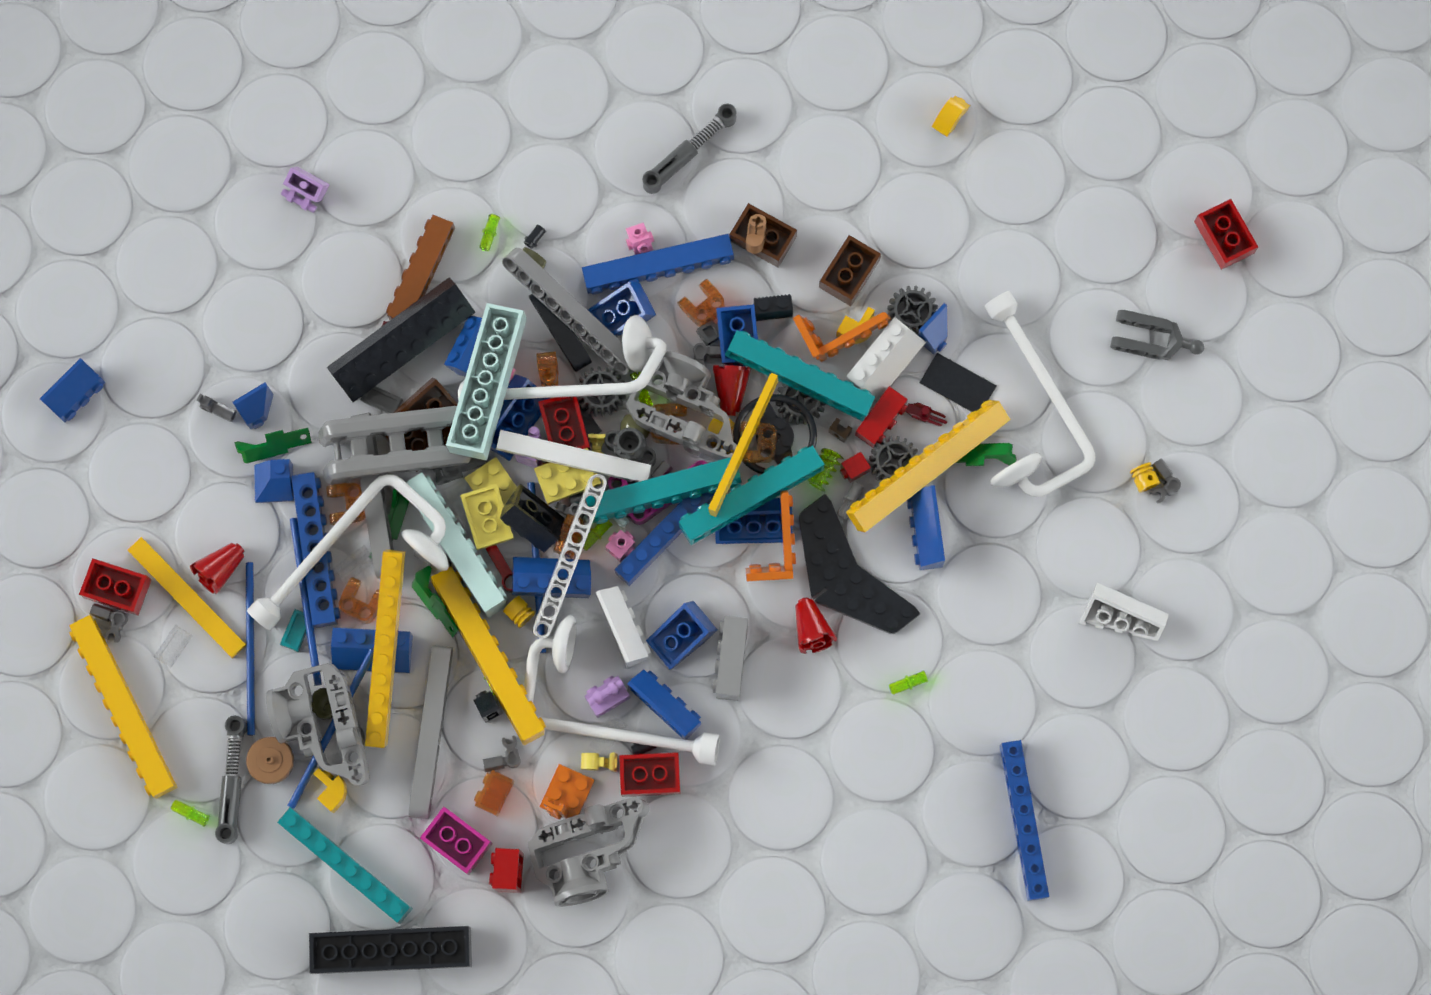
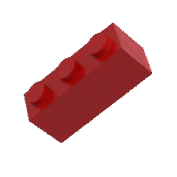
[855,386,908,449]

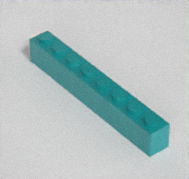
[725,330,875,422]
[679,445,825,545]
[586,457,742,524]
[277,807,413,924]

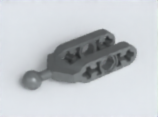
[1110,310,1204,360]

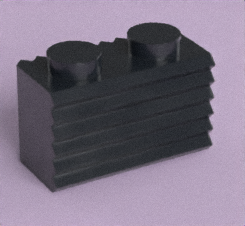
[753,294,793,321]

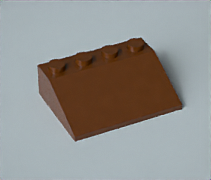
[382,377,458,472]

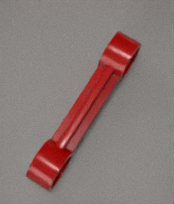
[485,545,512,593]

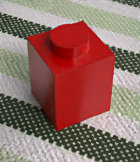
[839,452,871,483]

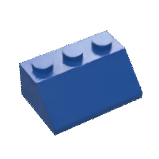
[716,304,758,366]
[444,316,482,377]
[40,358,105,422]

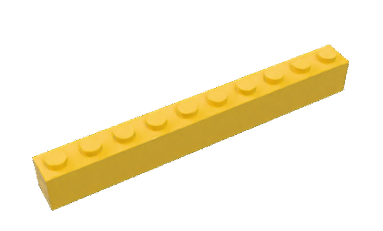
[846,400,1011,532]
[365,549,406,748]
[431,566,546,746]
[69,615,178,799]

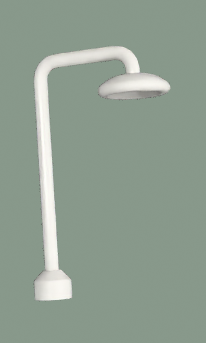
[984,291,1095,497]
[458,315,667,401]
[247,474,449,630]
[524,615,720,766]

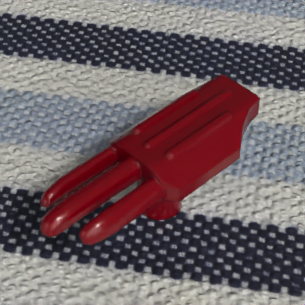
[905,402,947,426]

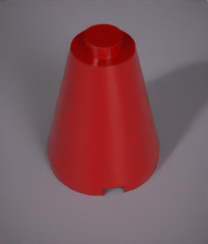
[713,365,751,416]
[190,543,245,594]
[795,597,837,654]

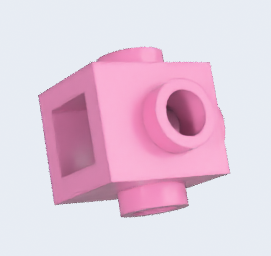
[626,223,654,255]
[605,529,636,562]

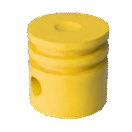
[1130,462,1160,493]
[503,596,536,628]

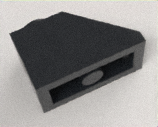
[473,690,503,723]

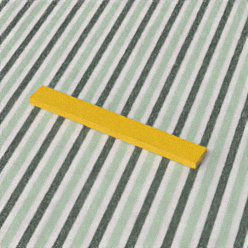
[708,373,778,517]
[128,537,246,659]

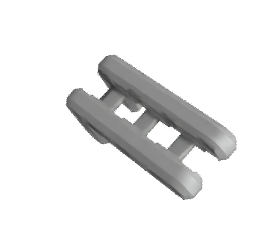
[318,406,472,485]

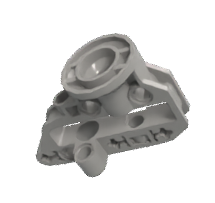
[626,351,737,460]
[266,663,369,785]
[528,797,650,907]

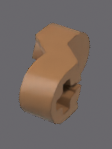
[746,214,766,254]

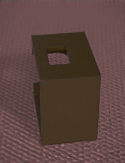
[828,418,852,443]

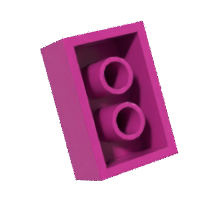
[420,806,493,875]

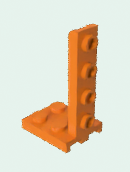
[793,312,892,362]
[745,490,796,581]
[539,764,595,820]

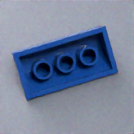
[490,374,551,461]
[907,485,945,570]
[715,498,792,544]
[512,557,591,598]
[331,628,413,673]
[627,669,701,740]

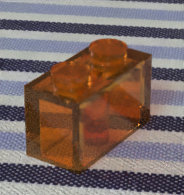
[474,770,515,817]

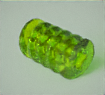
[807,448,844,492]

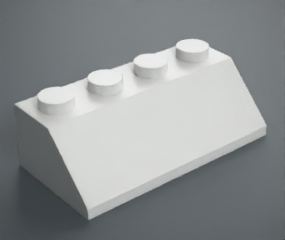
[846,317,926,401]
[596,586,651,668]

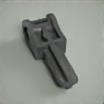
[432,458,488,485]

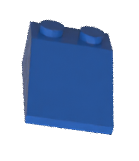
[587,281,656,337]
[646,601,718,670]

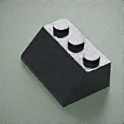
[500,484,564,552]

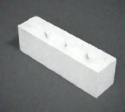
[1079,583,1169,641]

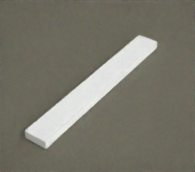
[496,430,651,482]

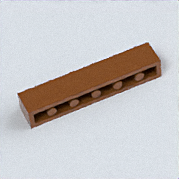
[386,215,455,320]

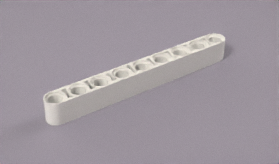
[533,474,607,638]

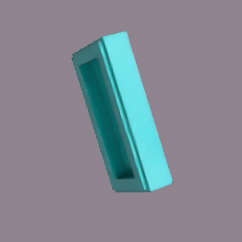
[280,609,306,652]

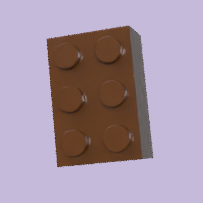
[729,203,797,268]
[819,235,881,306]

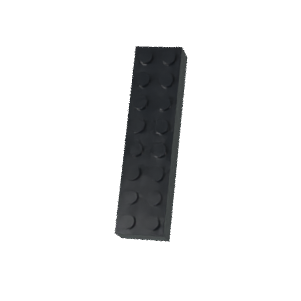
[327,277,476,402]
[309,926,472,974]

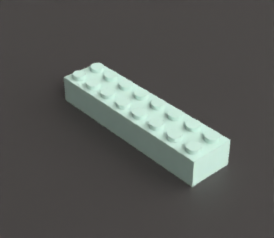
[446,303,527,461]
[406,472,508,618]

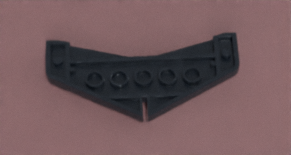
[799,494,920,634]

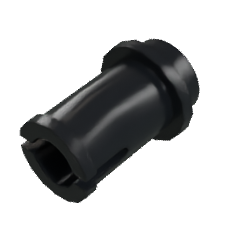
[524,224,546,249]
[630,743,657,755]

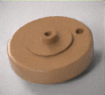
[246,737,294,784]

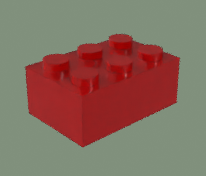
[1194,199,1258,270]
[538,397,591,451]
[79,558,152,616]
[619,753,681,797]
[489,848,524,893]

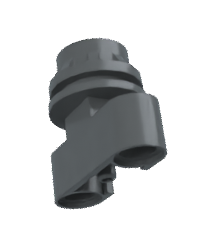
[605,428,656,467]

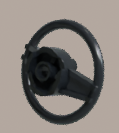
[733,394,817,474]

